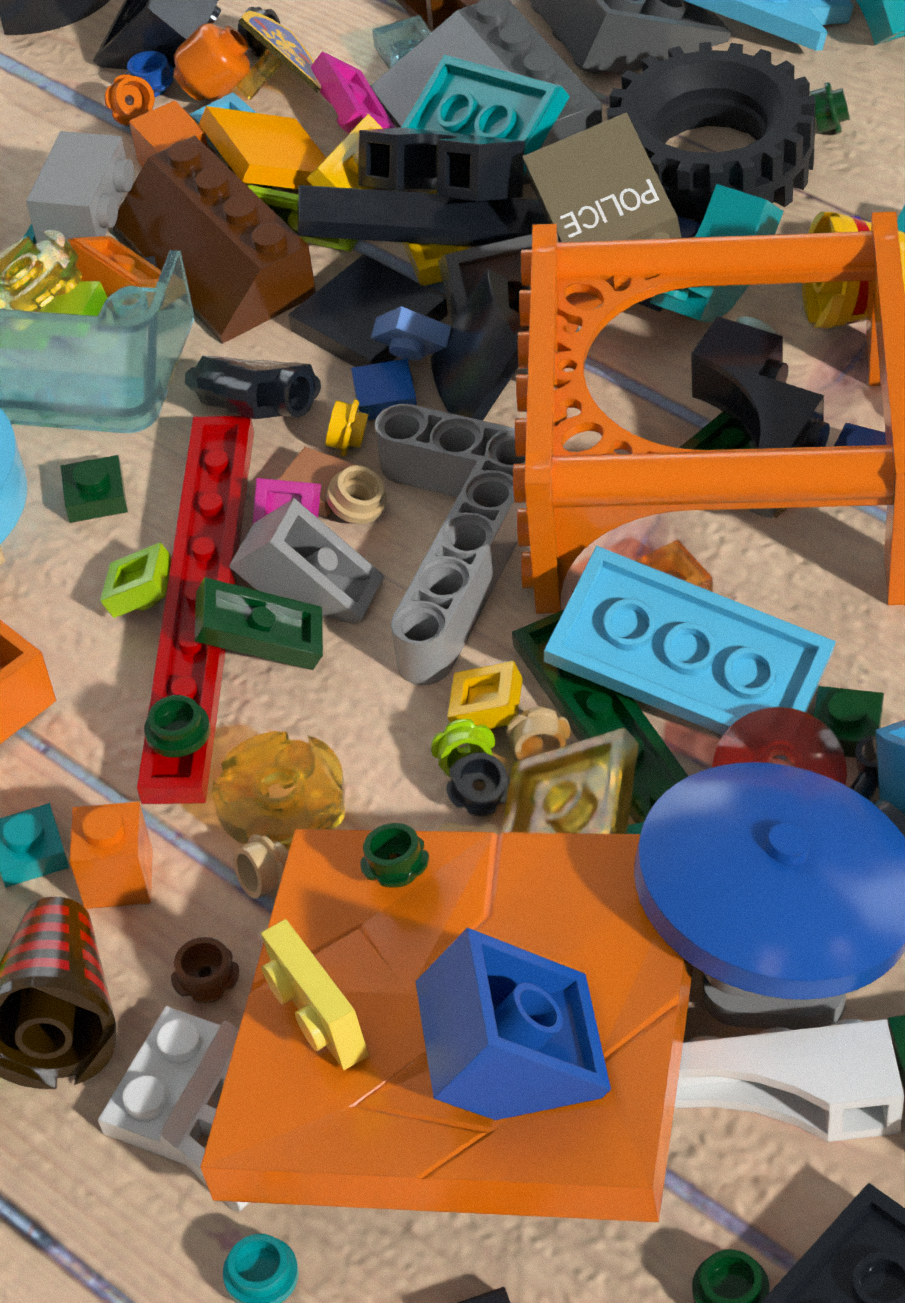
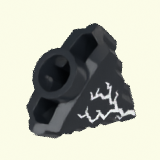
[185,355,321,419]

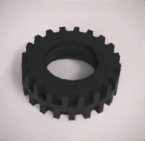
[607,42,815,223]

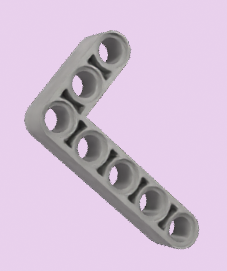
[375,404,527,685]

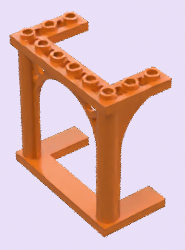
[513,211,905,614]

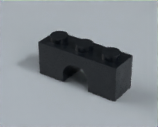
[358,127,525,201]

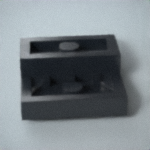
[431,269,529,421]

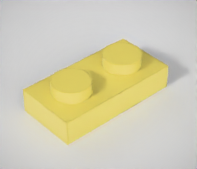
[261,919,369,1070]

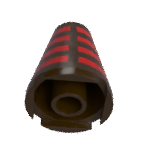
[0,897,117,1089]

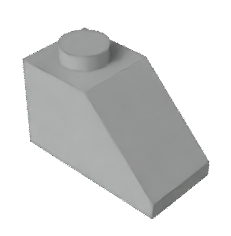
[229,498,384,624]

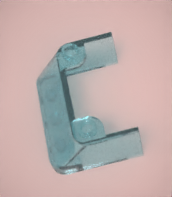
[0,250,195,433]

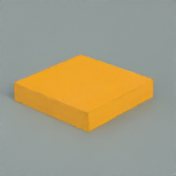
[199,106,326,189]

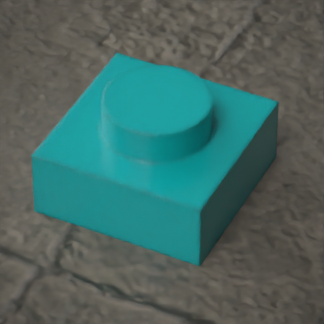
[0,803,70,888]

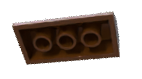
[113,135,316,344]

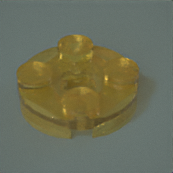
[0,230,83,332]
[212,731,346,850]

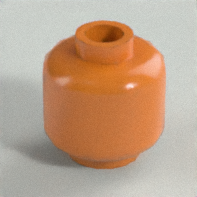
[173,23,250,101]

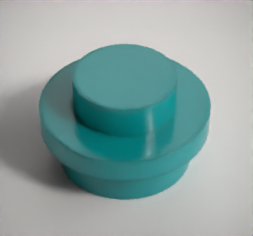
[223,1234,299,1303]

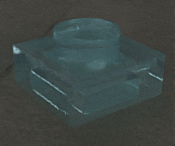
[372,15,431,69]

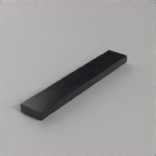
[297,185,548,247]

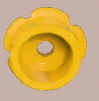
[325,399,369,456]

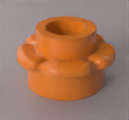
[104,74,155,126]

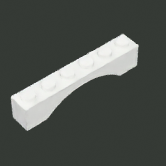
[674,1019,904,1142]

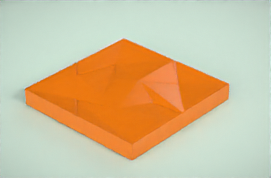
[200,829,693,1223]

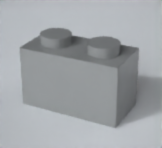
[26,131,134,246]

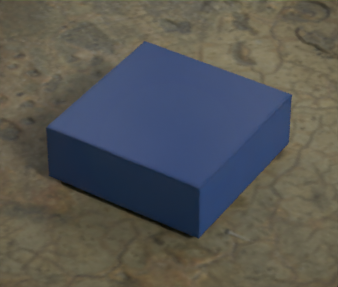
[351,358,417,421]

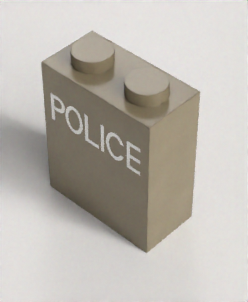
[523,112,682,242]

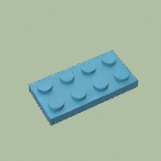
[544,545,836,761]

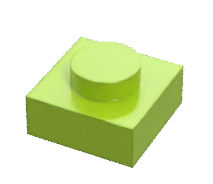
[100,542,172,618]

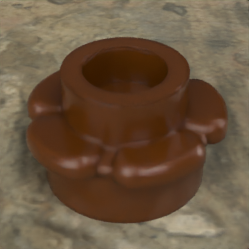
[171,937,239,1003]

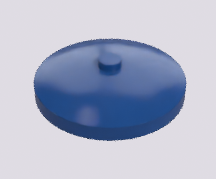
[634,762,905,1000]

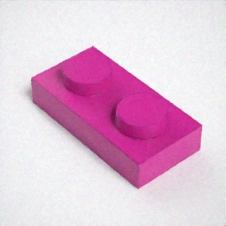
[310,51,395,134]

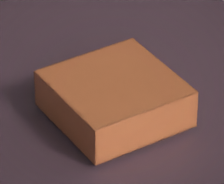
[278,447,355,518]

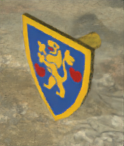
[236,11,321,100]

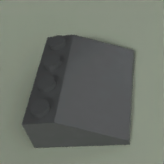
[371,0,602,185]
[529,0,732,74]

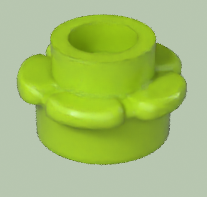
[431,719,495,778]

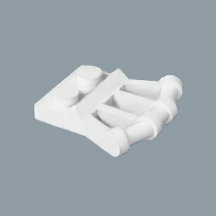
[98,1006,250,1212]

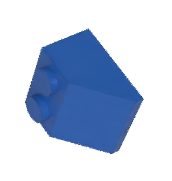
[415,928,611,1120]

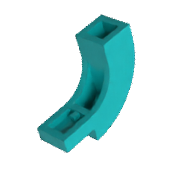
[650,184,784,322]

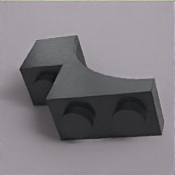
[691,316,830,519]

